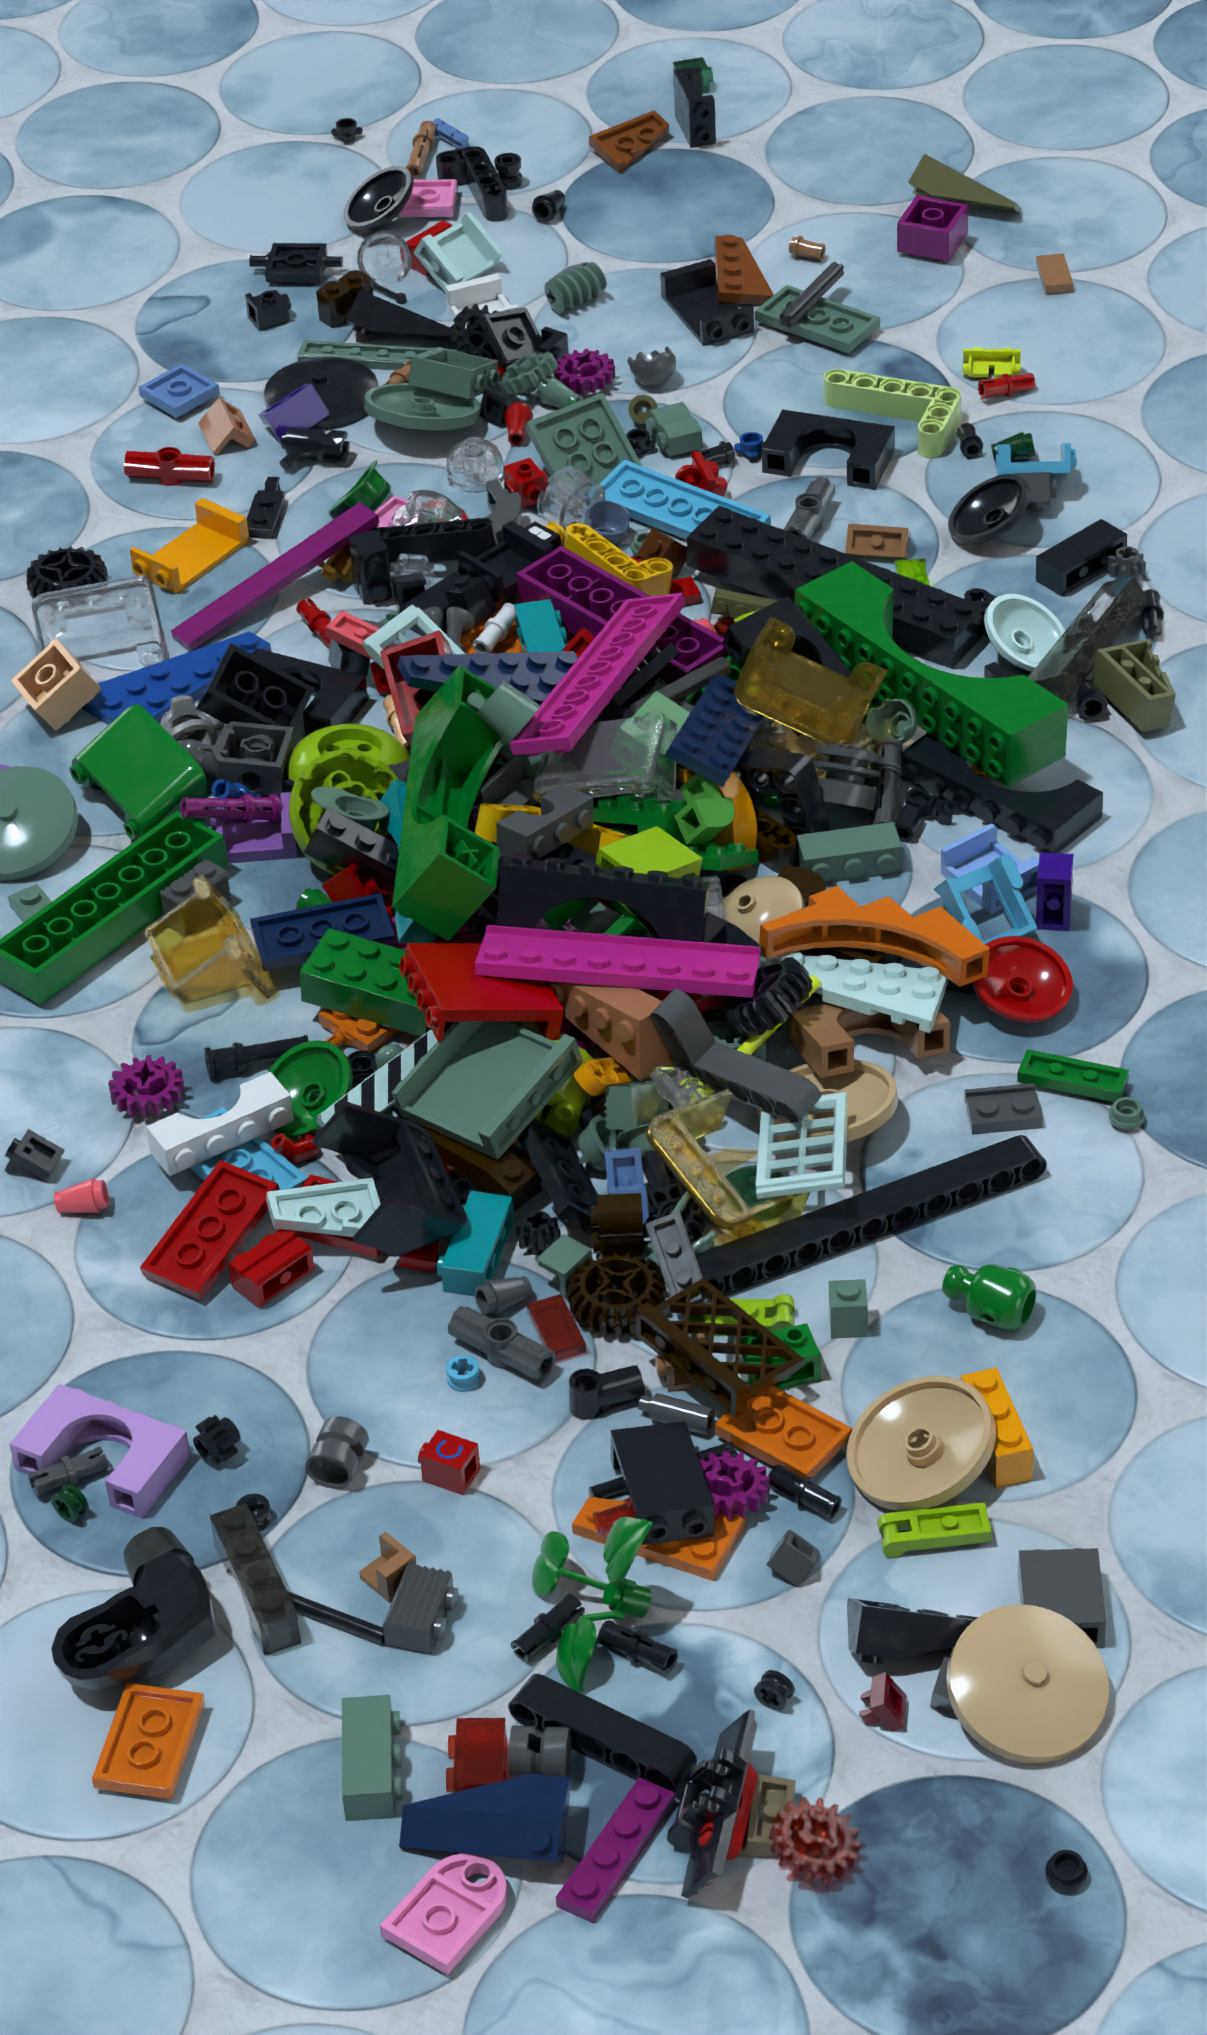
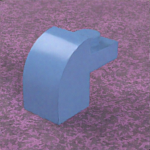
[604,1147,649,1224]

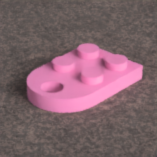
[380,1853,507,1975]

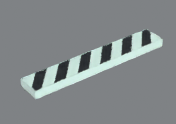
[316,1022,454,1128]

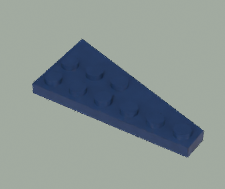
[397,651,578,705]

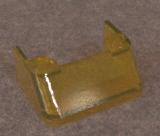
[646,1088,811,1240]

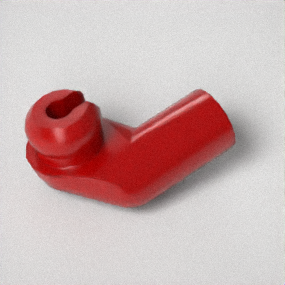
[271,1133,320,1163]

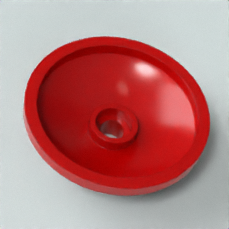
[972,936,1073,1023]

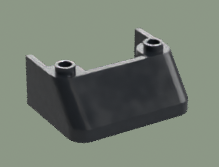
[312,1101,467,1256]

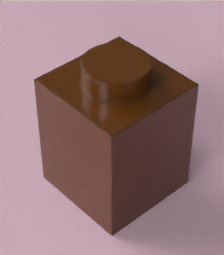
[637,528,687,576]

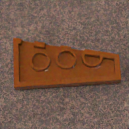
[714,235,774,305]

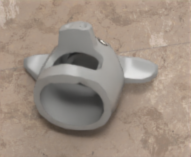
[160,695,225,745]

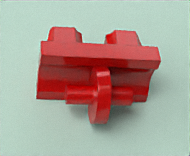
[675,451,728,497]

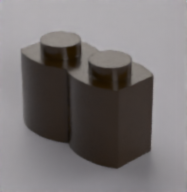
[316,270,374,328]
[591,1193,645,1259]

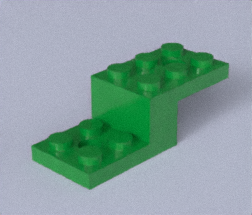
[593,796,758,871]

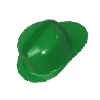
[328,460,391,513]

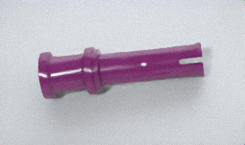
[180,794,281,823]

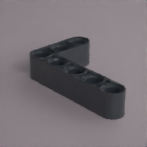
[674,750,830,835]

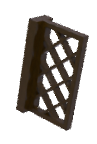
[636,1278,804,1418]

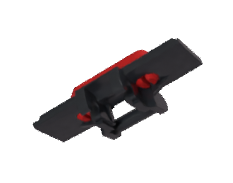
[667,1709,758,1899]

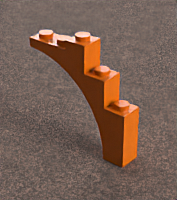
[759,886,990,987]

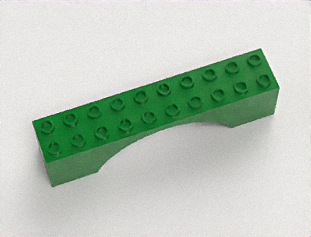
[795,561,1069,788]
[392,665,502,941]

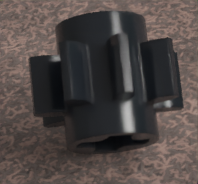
[516,1211,561,1255]
[193,1415,241,1464]

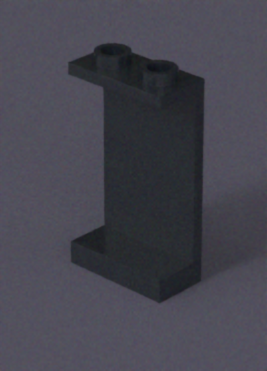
[660,259,754,346]
[611,1421,714,1545]

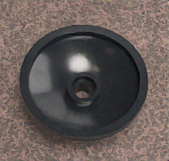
[344,166,414,230]
[948,474,1031,544]

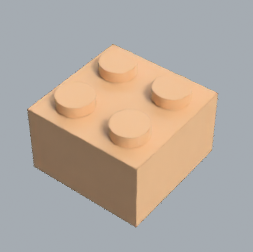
[11,638,102,731]

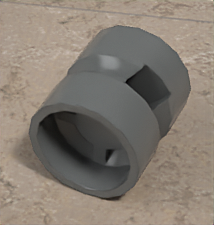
[305,1416,369,1489]
[508,1725,571,1779]

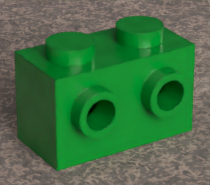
[735,1323,821,1389]

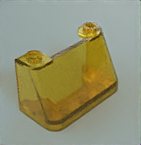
[734,617,888,745]

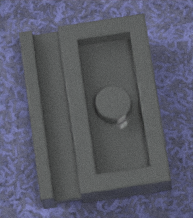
[964,1083,1043,1135]

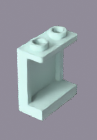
[413,212,503,292]

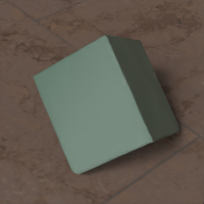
[537,1234,593,1299]

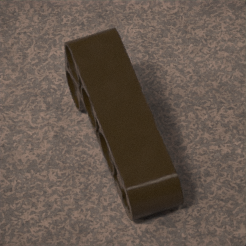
[748,792,798,873]

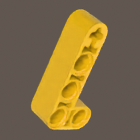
[564,523,673,596]

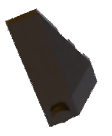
[412,1121,543,1212]

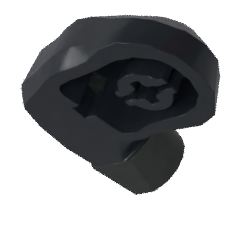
[51,1527,217,1690]

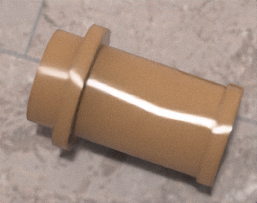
[789,236,826,262]

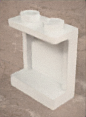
[445,273,520,328]

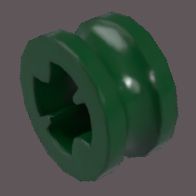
[51,1484,89,1523]

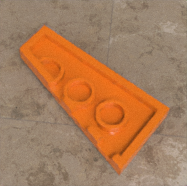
[572,1497,746,1581]

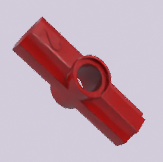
[124,447,216,486]

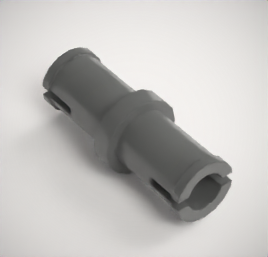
[28,1447,108,1496]

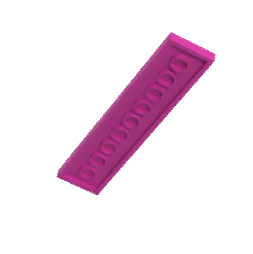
[509,593,686,757]

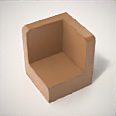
[359,1532,417,1603]

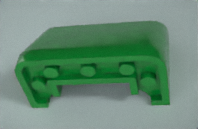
[70,704,208,840]

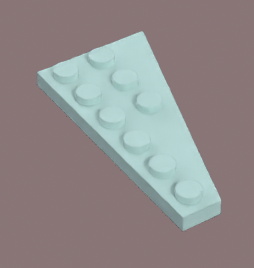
[760,951,948,1033]

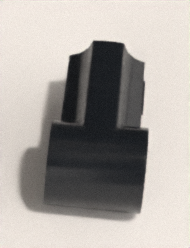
[569,1365,645,1419]

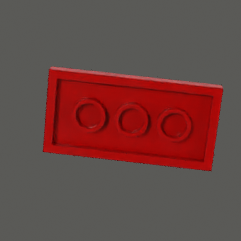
[140,1160,280,1300]

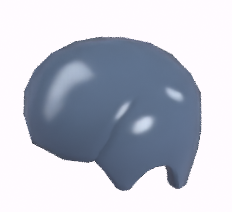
[584,501,630,545]

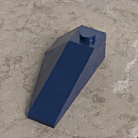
[399,1774,571,1862]

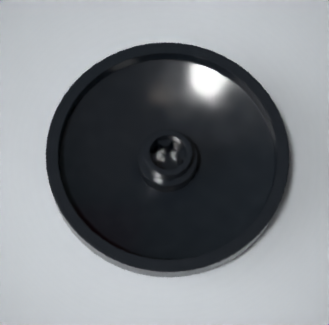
[264,357,378,430]

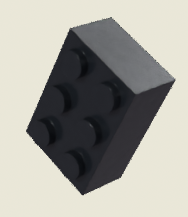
[196,643,315,730]

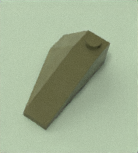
[908,154,1021,214]

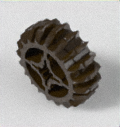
[567,1250,667,1339]

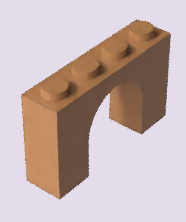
[788,1003,950,1078]

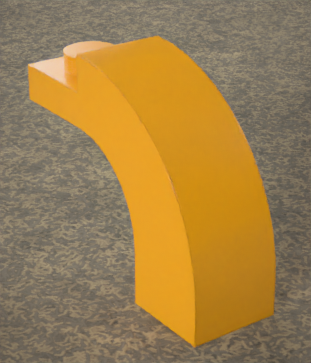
[676,766,757,872]

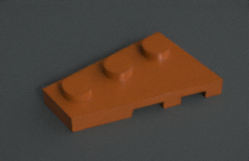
[589,110,669,173]

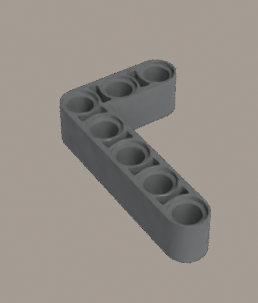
[650,989,822,1124]

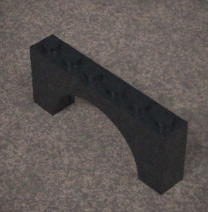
[900,733,1103,853]
[496,853,710,942]

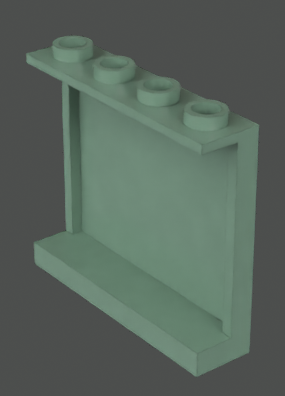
[392,1021,583,1160]

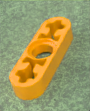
[574,1057,632,1096]

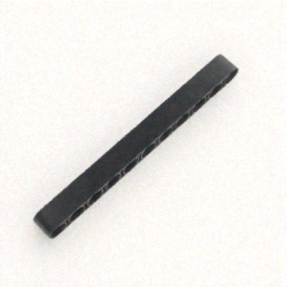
[695,1135,1047,1296]

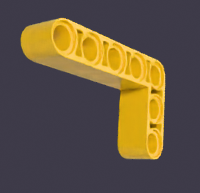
[475,803,630,857]

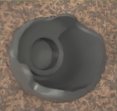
[627,347,676,387]

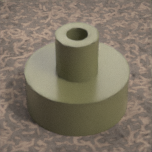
[628,395,658,424]

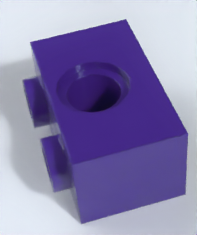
[1036,852,1074,931]

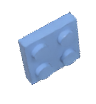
[139,363,220,418]

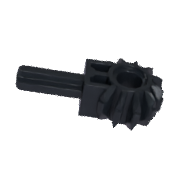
[641,1150,708,1245]

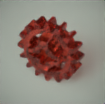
[769,1797,861,1884]

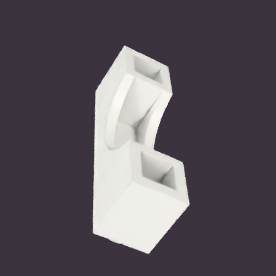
[146,1072,294,1176]

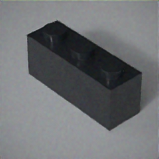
[1036,519,1128,597]

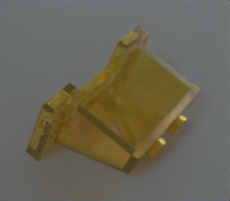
[143,874,278,1004]

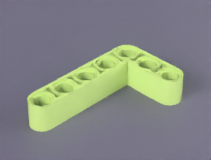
[824,369,961,458]

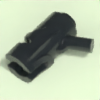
[280,427,350,470]

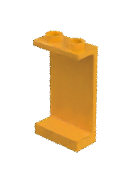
[130,498,250,594]

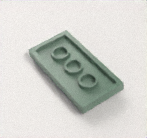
[755,285,880,354]

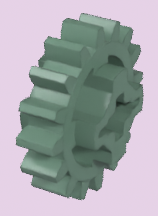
[498,352,558,395]

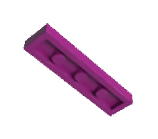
[556,1777,676,1923]

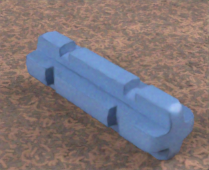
[431,118,470,149]

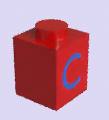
[418,1430,481,1495]

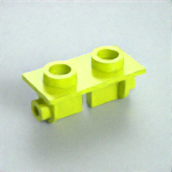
[963,347,1021,378]

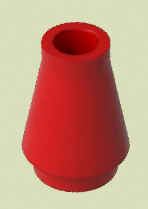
[505,402,533,446]

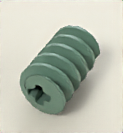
[544,262,607,314]

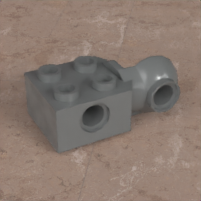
[178,721,295,797]

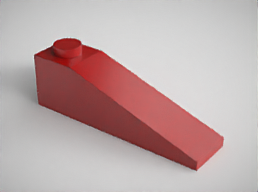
[321,833,397,918]

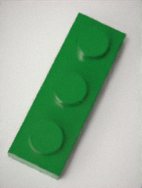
[1017,1049,1129,1102]

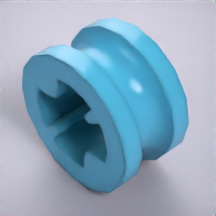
[446,1355,480,1392]

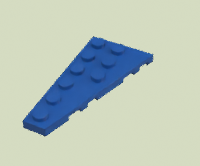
[81,631,271,725]

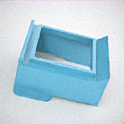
[933,854,1038,944]

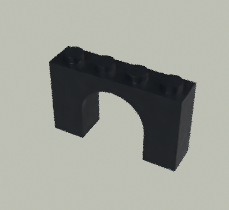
[762,409,895,490]
[722,596,864,737]
[251,648,368,737]

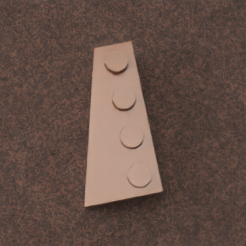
[548,981,672,1081]

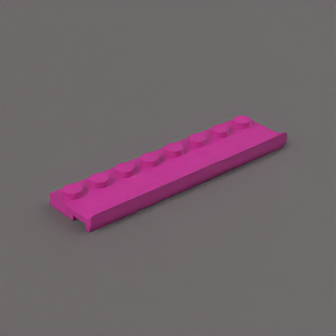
[475,925,761,998]

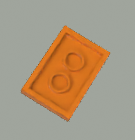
[715,1386,852,1478]
[92,1683,205,1799]

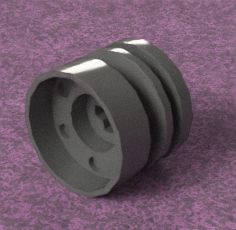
[813,743,884,811]

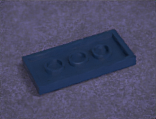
[250,893,396,971]

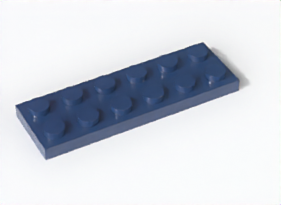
[665,674,771,788]

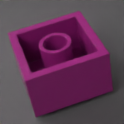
[897,195,968,261]

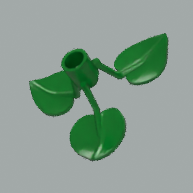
[532,1516,653,1692]

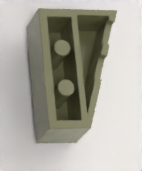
[1091,638,1176,732]

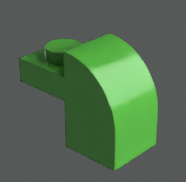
[674,773,735,845]

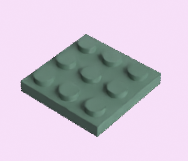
[524,392,642,502]

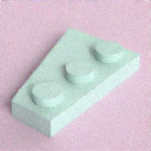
[266,1177,380,1237]

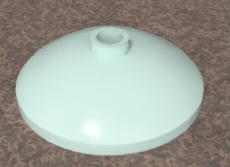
[984,594,1069,673]

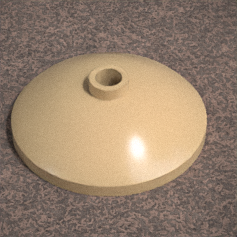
[714,876,805,943]

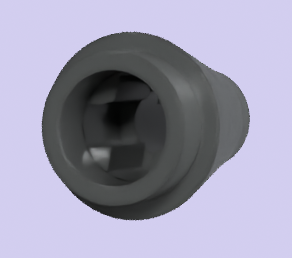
[475,1276,532,1316]

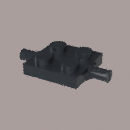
[249,243,343,284]

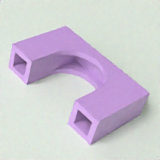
[9,1383,191,1519]

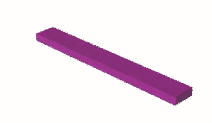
[170,502,380,652]

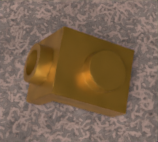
[318,544,353,584]

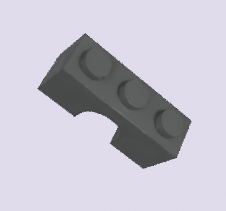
[496,784,594,860]

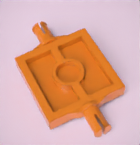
[318,1008,400,1052]

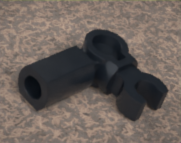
[895,788,958,843]

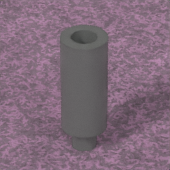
[638,1393,715,1435]

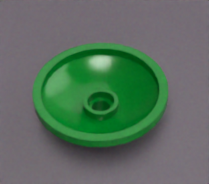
[268,1040,353,1138]

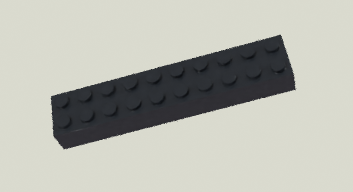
[687,506,985,669]

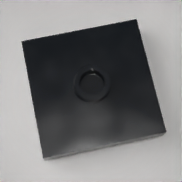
[478,308,544,368]

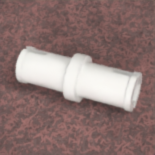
[473,603,515,654]

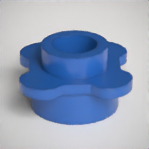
[734,432,765,458]

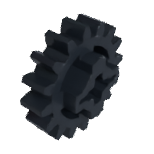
[450,304,498,359]

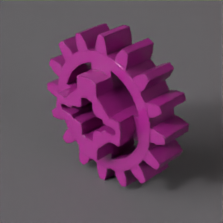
[553,349,616,395]
[108,1055,185,1119]
[698,1451,770,1520]

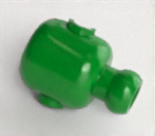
[942,1264,1037,1332]

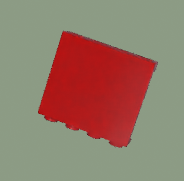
[399,943,564,1041]

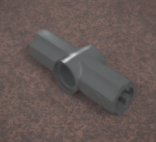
[784,477,835,540]
[448,1306,556,1380]

